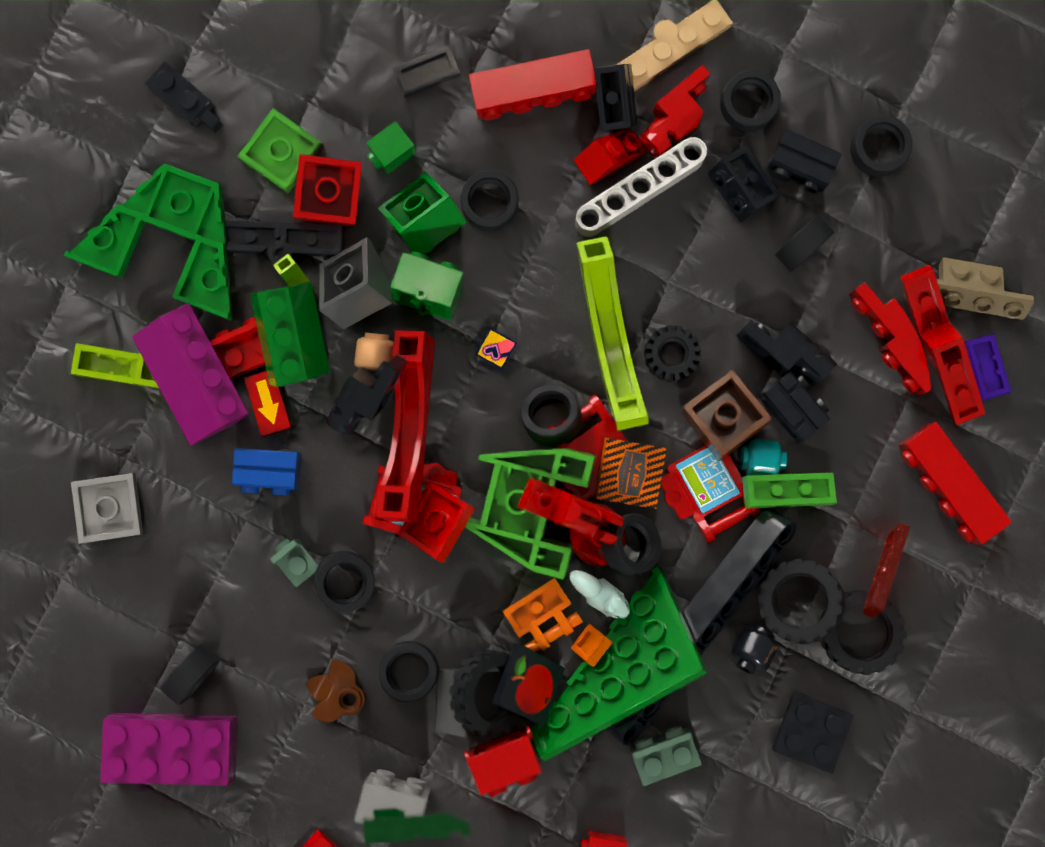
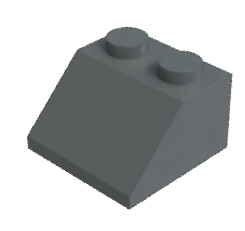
[319,238,392,329]

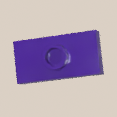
[964,334,1012,401]

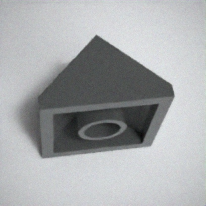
[435,668,500,737]

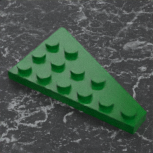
[531,566,707,761]

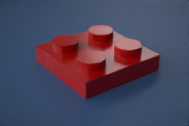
[398,481,476,563]

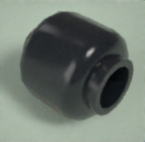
[731,625,778,675]

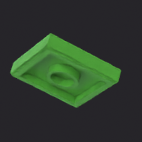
[237,108,323,193]

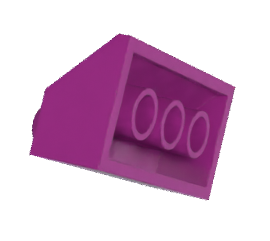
[132,303,248,447]

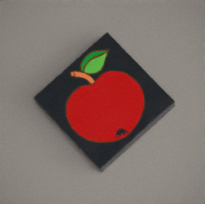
[492,643,565,727]

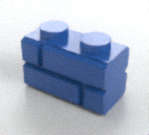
[232,448,302,496]

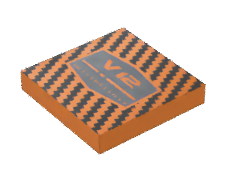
[595,438,667,509]

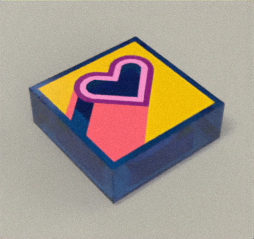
[475,328,517,370]

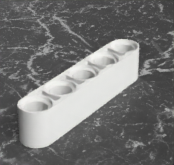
[575,137,707,237]

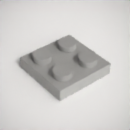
[71,473,143,544]

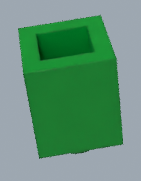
[366,121,416,174]

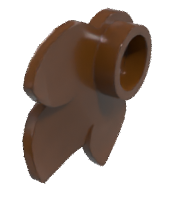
[306,659,365,722]

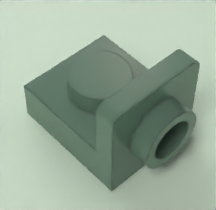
[270,538,319,588]

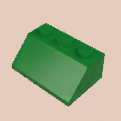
[250,282,330,387]

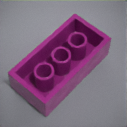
[100,713,238,786]

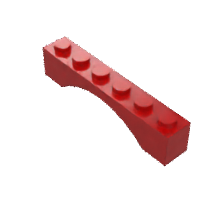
[377,330,435,523]

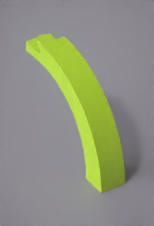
[577,236,649,430]

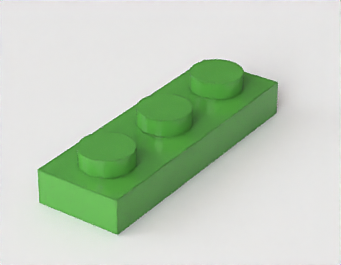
[742,473,837,508]

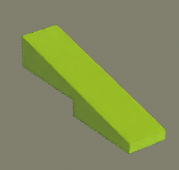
[70,343,159,388]

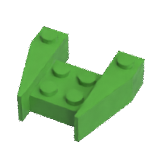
[465,447,597,580]

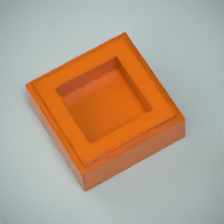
[571,623,613,667]

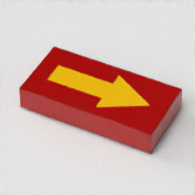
[244,371,292,437]

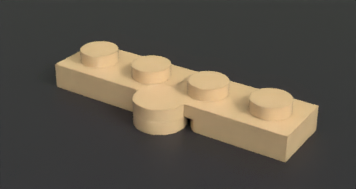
[617,0,733,92]

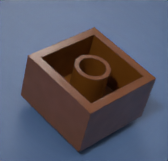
[681,369,772,462]

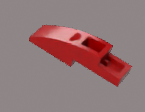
[848,282,931,396]

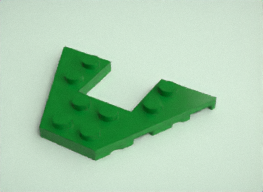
[64,164,232,321]

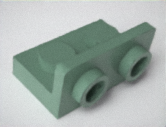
[630,726,702,787]

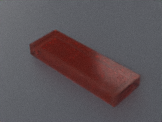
[863,523,910,619]

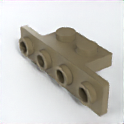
[904,257,1034,320]

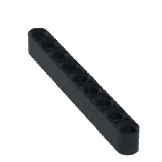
[606,507,797,746]

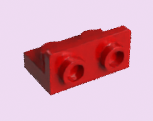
[210,317,265,380]

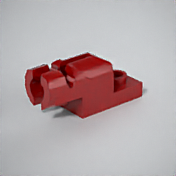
[639,65,711,159]
[518,477,624,545]

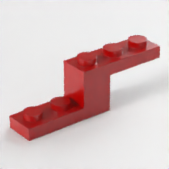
[900,265,986,426]

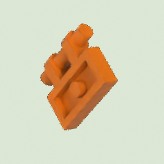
[502,577,583,652]

